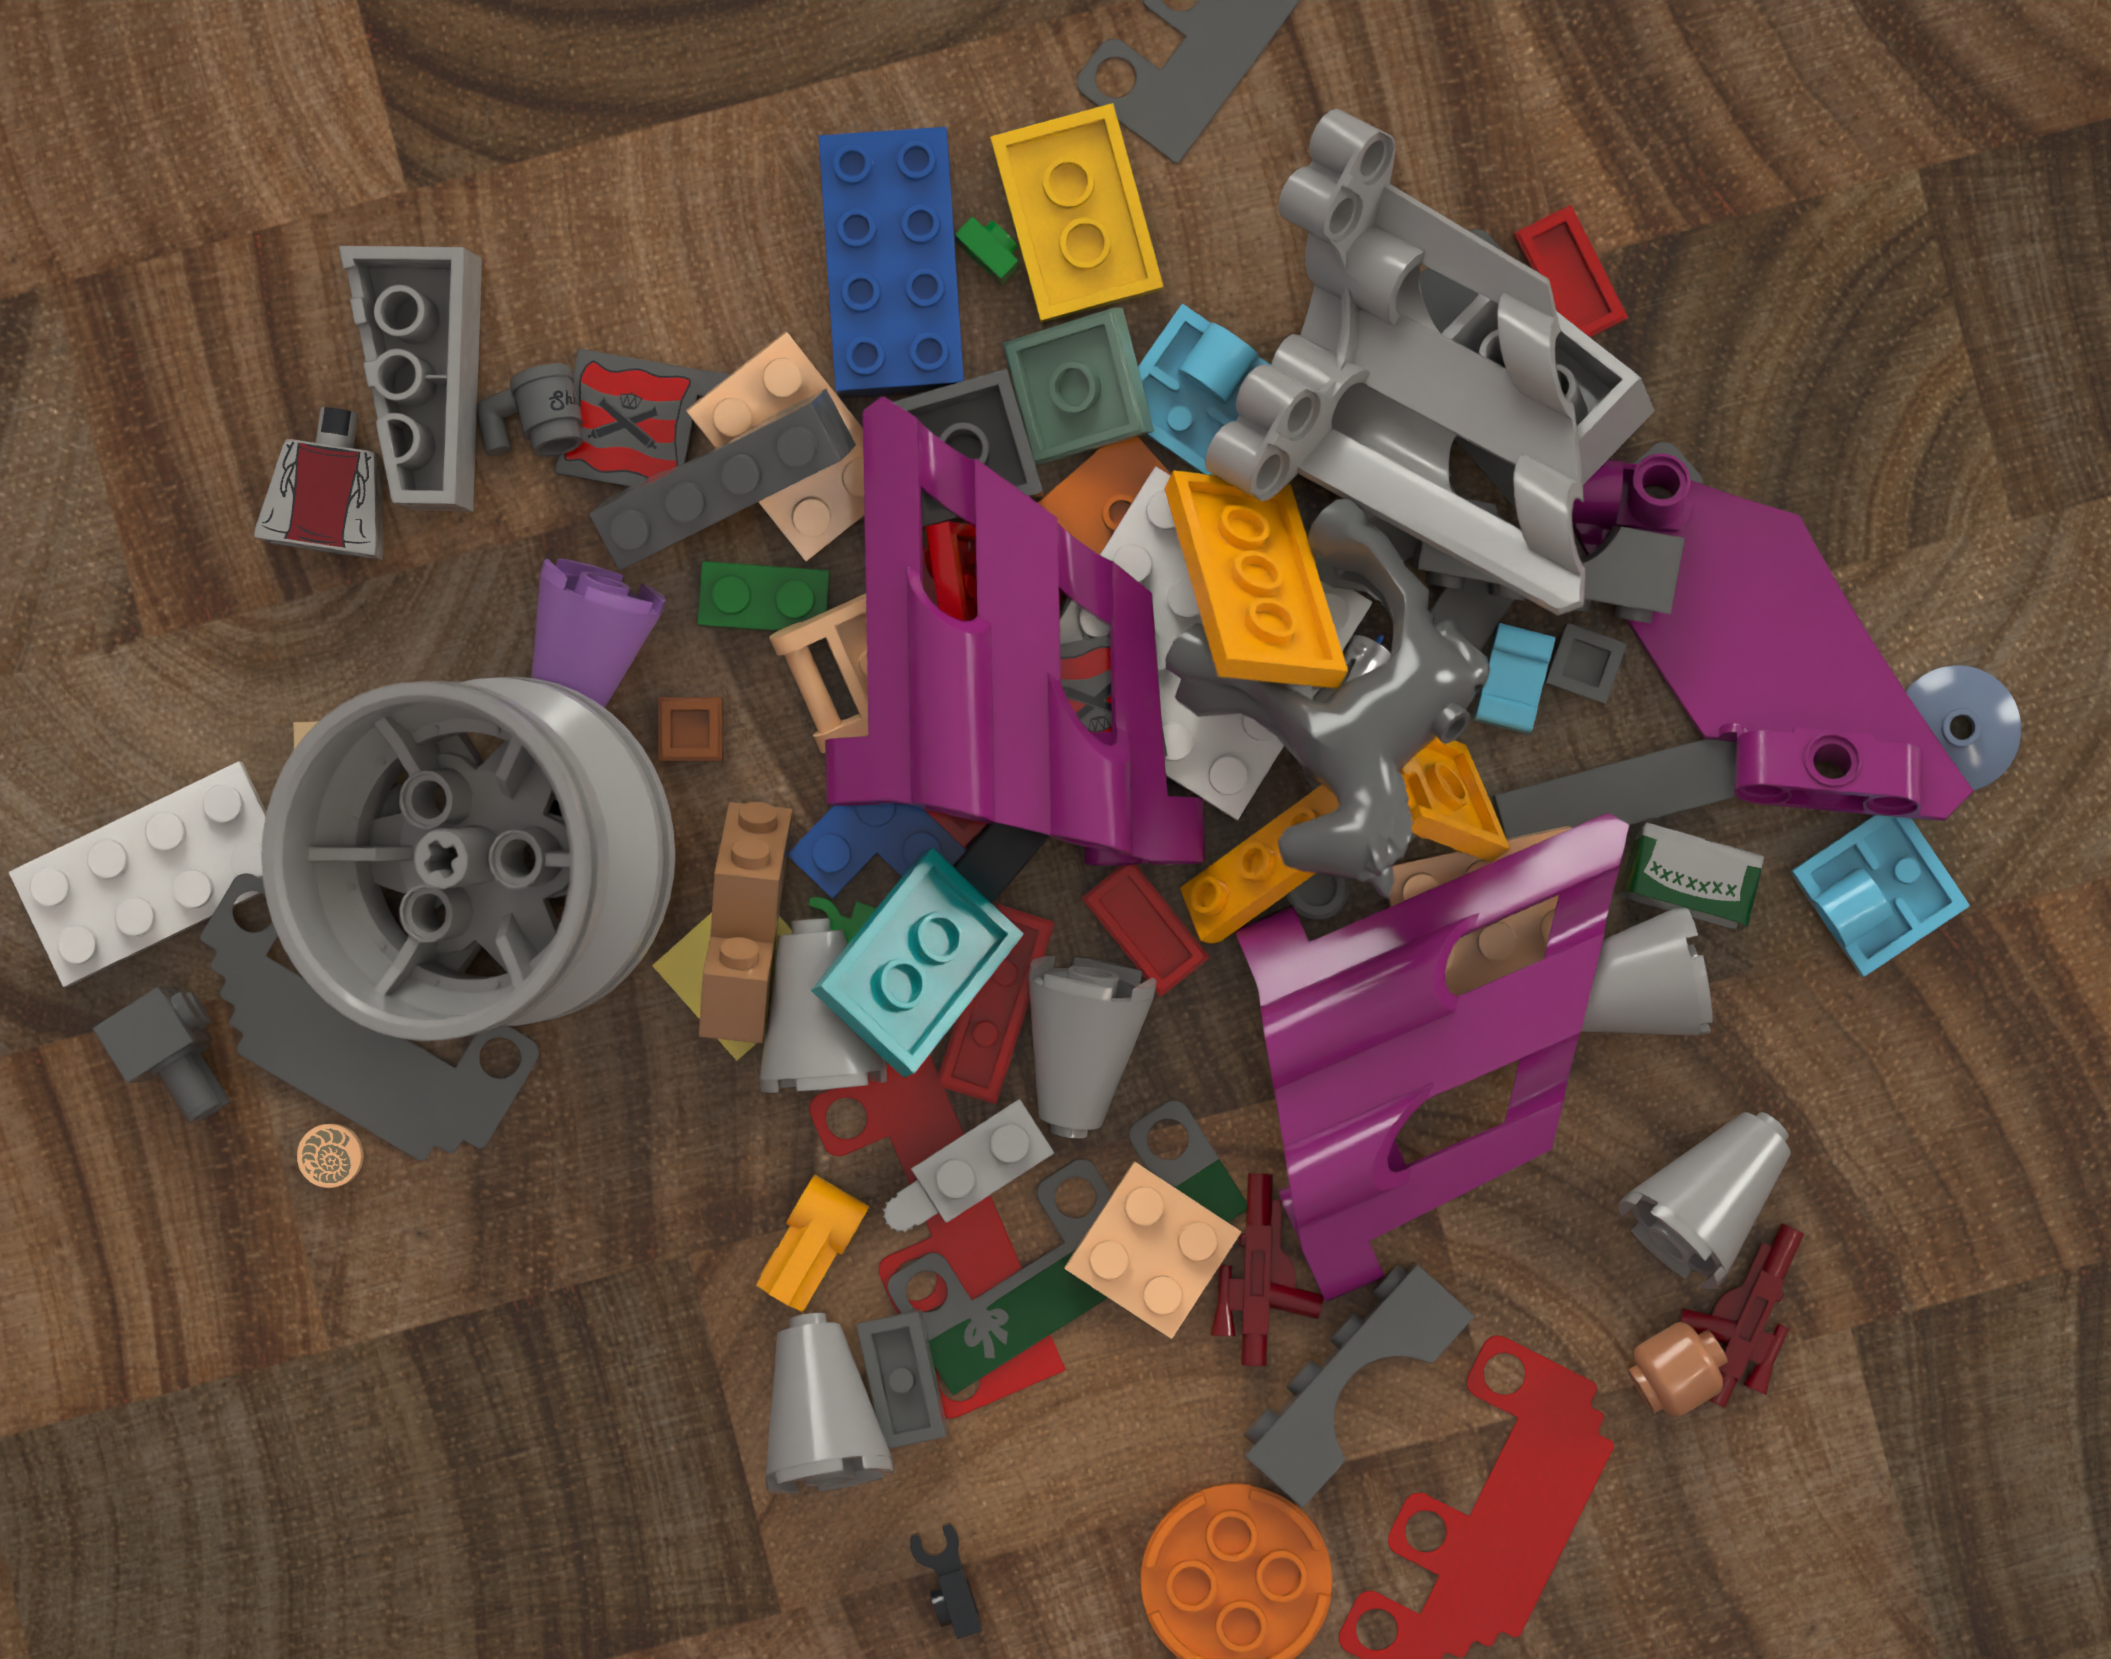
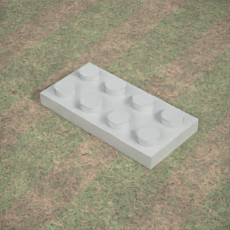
[9,761,266,987]

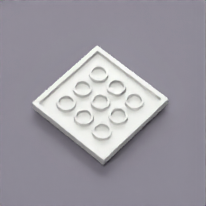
[1060,466,1373,820]

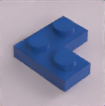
[787,804,967,899]

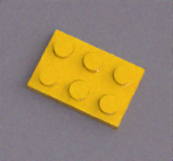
[990,103,1164,323]

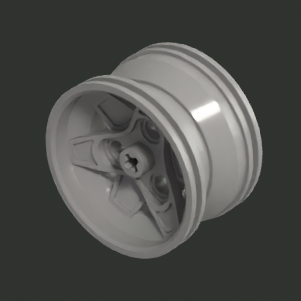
[261,677,675,1041]

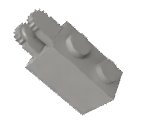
[882,1099,1054,1233]

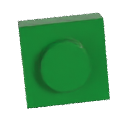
[955,216,1019,287]

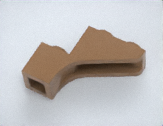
[699,802,792,1044]

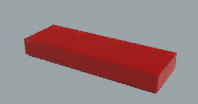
[935,903,1055,1104]

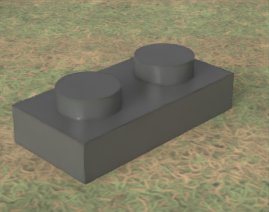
[856,1309,949,1449]

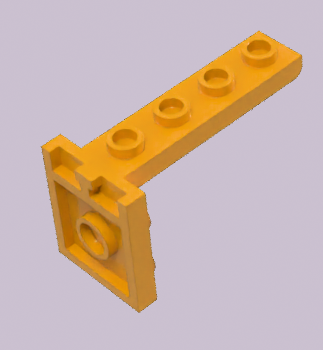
[1180,738,1510,944]

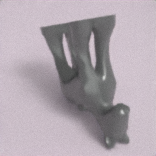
[1165,498,1490,898]

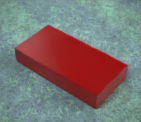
[1513,205,1628,338]
[1081,864,1210,998]

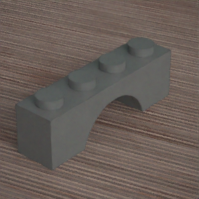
[589,388,856,571]
[1412,498,1685,623]
[1243,1261,1475,1508]

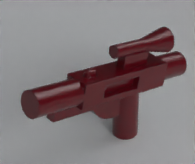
[1210,1173,1324,1366]
[1678,1223,1804,1408]

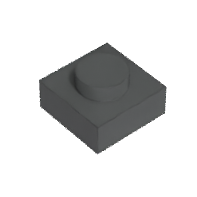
[1544,622,1627,705]

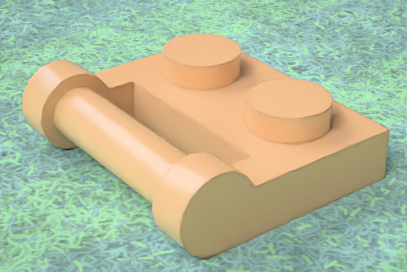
[770,593,869,753]

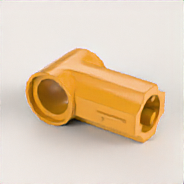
[756,1174,870,1313]

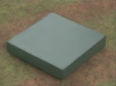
[1003,308,1154,466]

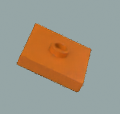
[1038,437,1171,555]

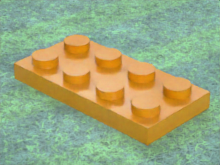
[1164,470,1348,689]

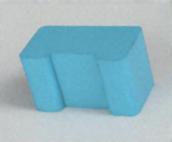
[1472,623,1556,735]

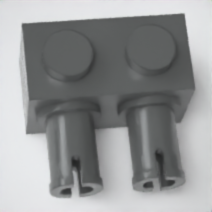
[92,986,231,1123]

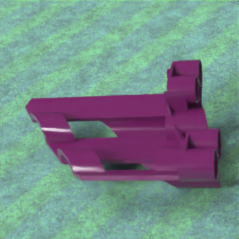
[825,396,1205,866]
[1235,813,1629,1302]

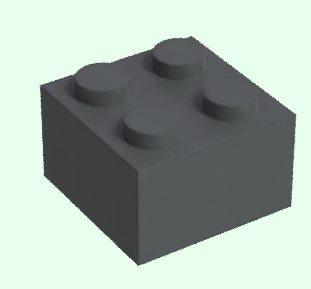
[893,369,1043,534]

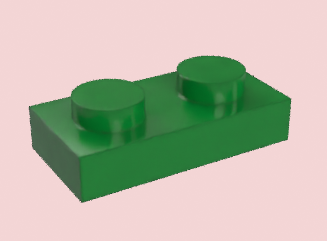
[698,561,830,632]

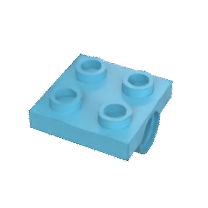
[1138,303,1271,475]
[1789,815,1970,977]

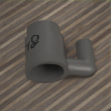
[477,363,583,457]

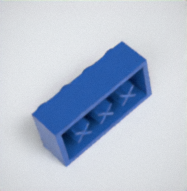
[818,127,964,399]

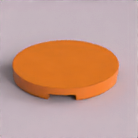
[1140,1483,1332,1659]

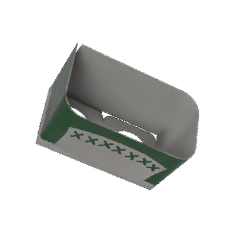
[1617,822,1764,931]

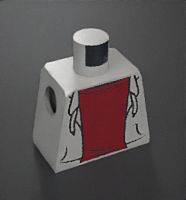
[254,407,384,560]

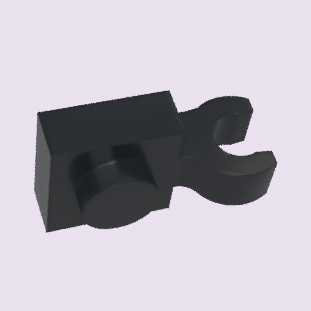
[910,1522,983,1639]

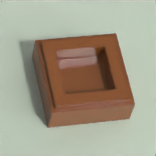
[658,697,723,762]

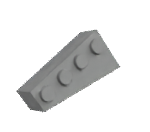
[339,246,482,512]

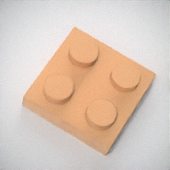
[1064,1161,1241,1339]

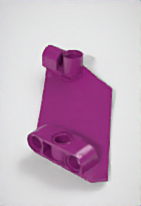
[1572,453,1973,821]

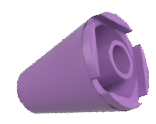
[531,558,666,708]

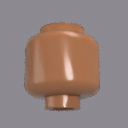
[1628,1322,1728,1417]

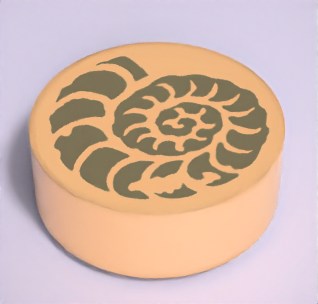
[297,1123,364,1188]

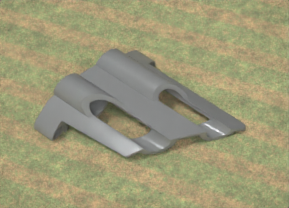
[1205,108,1585,615]

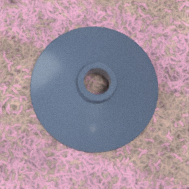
[1905,665,2021,790]

